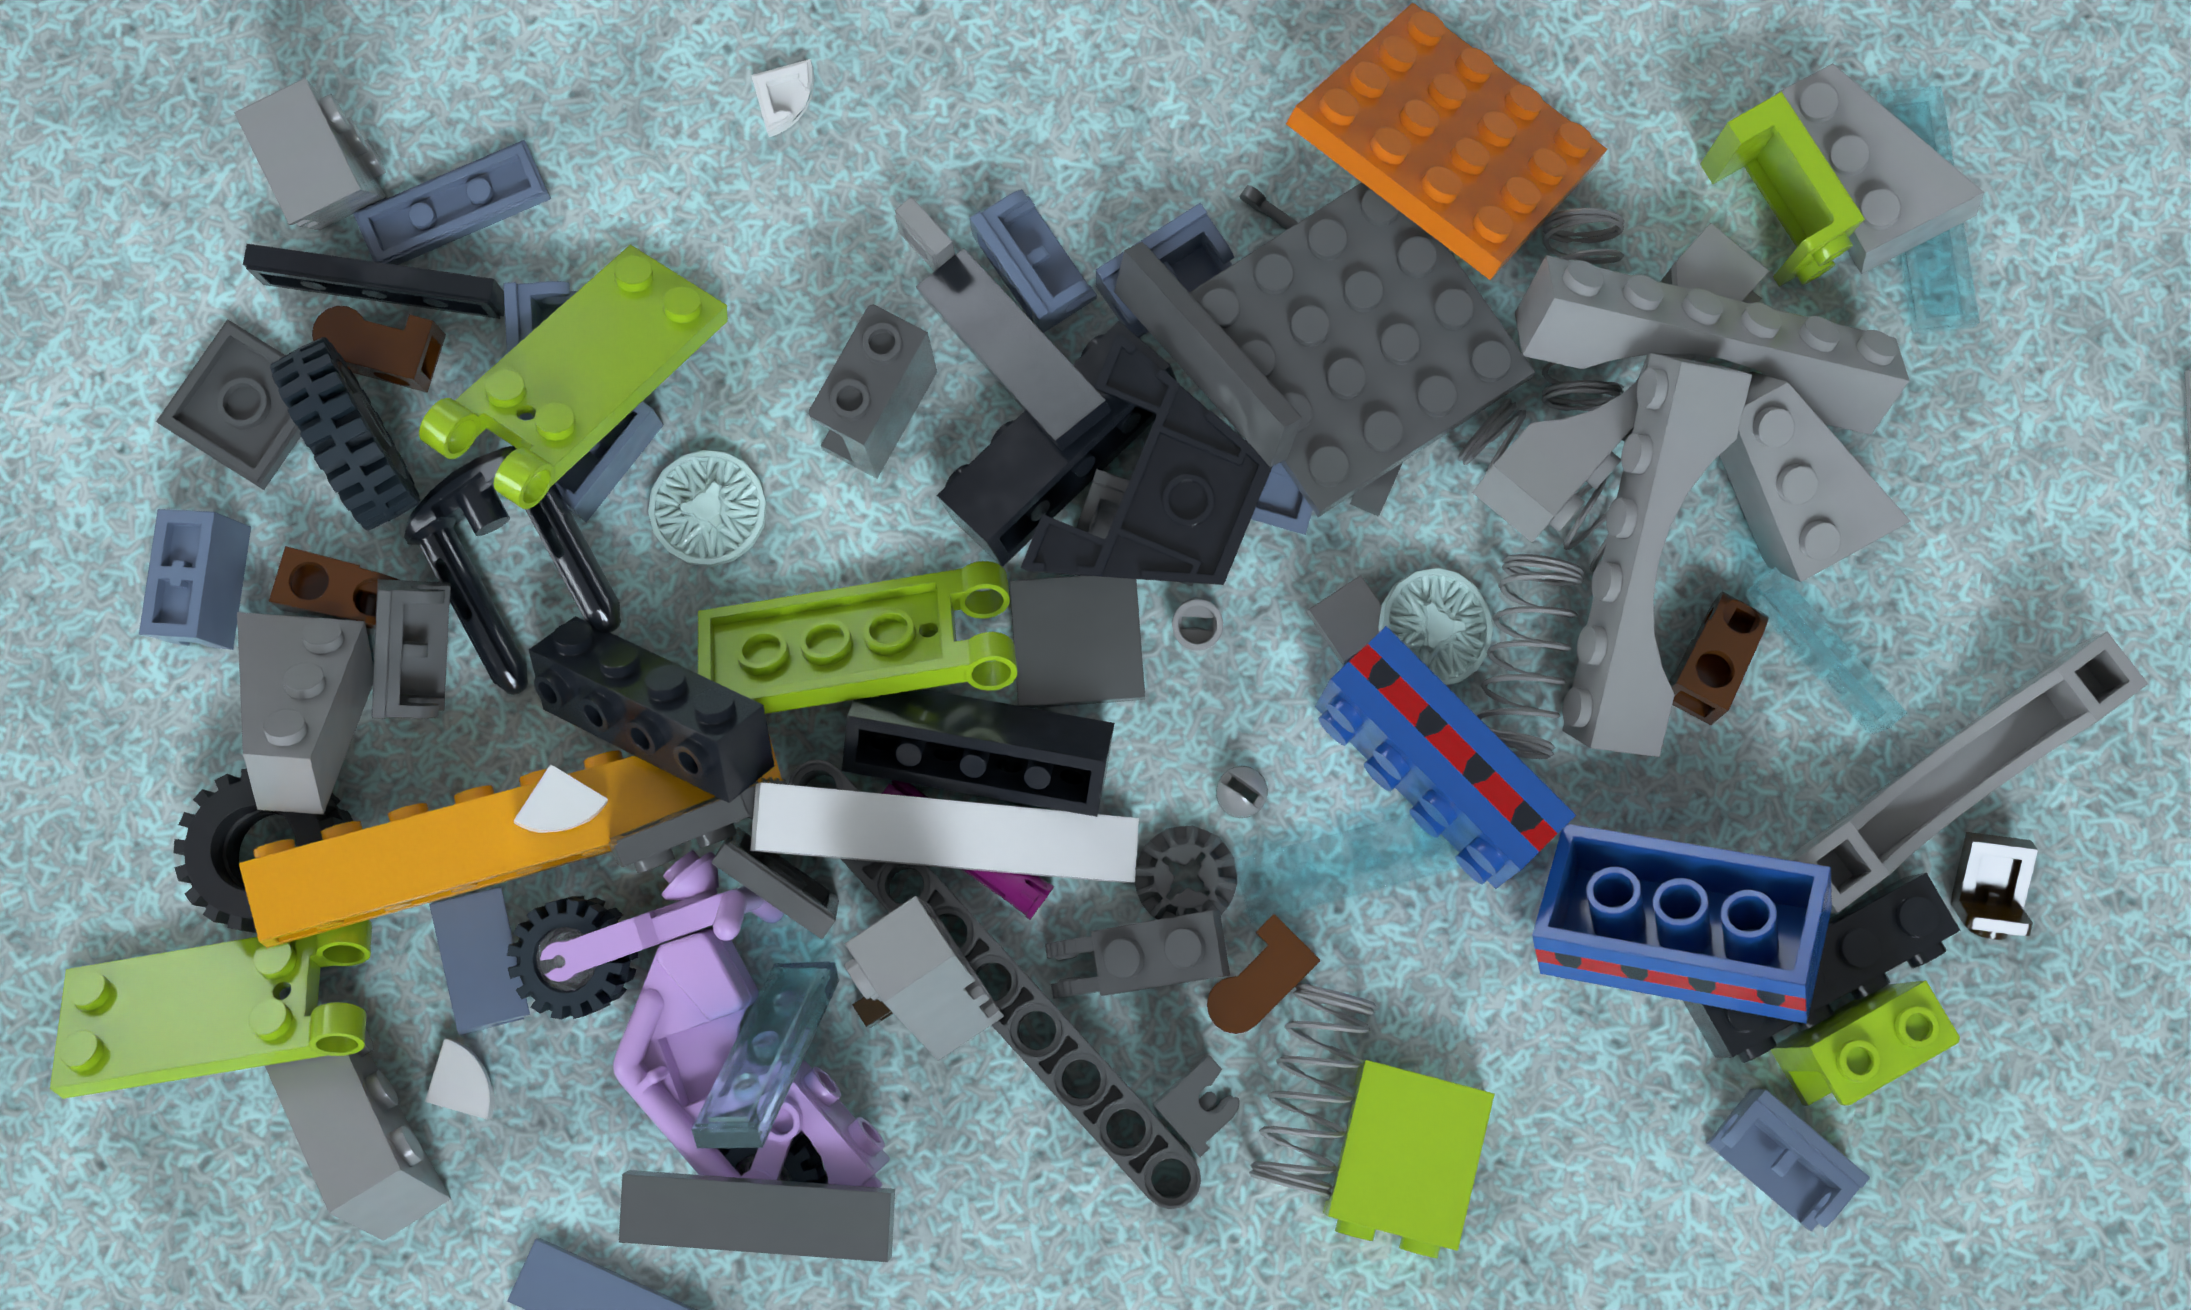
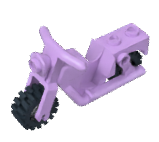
[507,850,890,1188]

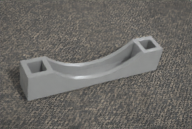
[1472,223,1769,543]
[1515,255,1910,435]
[1562,353,1752,757]
[1785,632,2148,914]

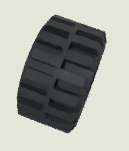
[173,768,353,933]

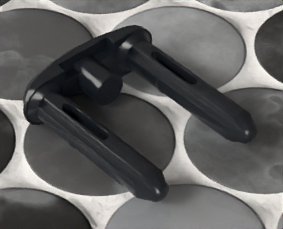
[404,446,621,695]

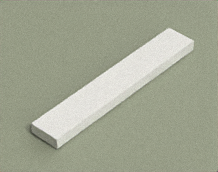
[750,782,1139,883]

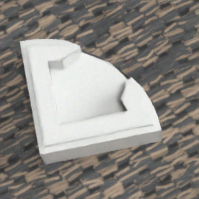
[751,59,814,137]
[514,764,608,833]
[425,1038,495,1119]

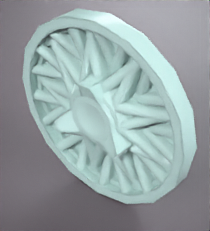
[648,450,767,567]
[1378,568,1493,685]

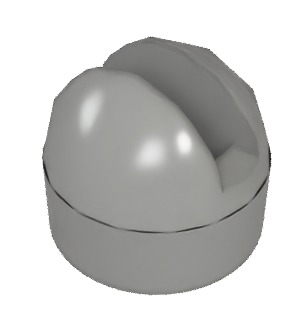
[1172,598,1223,650]
[1216,766,1268,818]

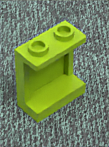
[1700,91,1865,287]
[1771,981,1960,1106]
[1323,1060,1495,1259]

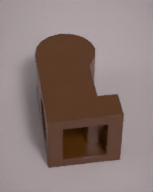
[312,306,446,393]
[269,546,399,630]
[1669,591,1769,725]
[1207,914,1321,1034]

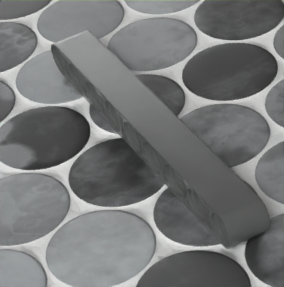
[789,759,1201,1209]

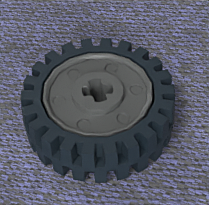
[270,337,421,531]

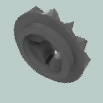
[1135,826,1237,920]

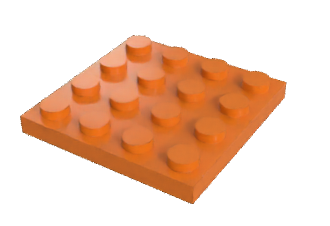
[1286,3,1607,280]

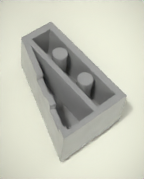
[1775,63,1984,274]
[234,78,386,231]
[1720,371,1911,582]
[237,612,374,815]
[844,896,1004,1061]
[265,1030,451,1241]

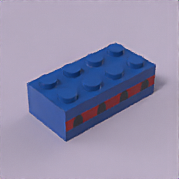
[1315,626,1576,889]
[1532,824,1832,1024]

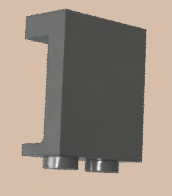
[809,304,937,479]

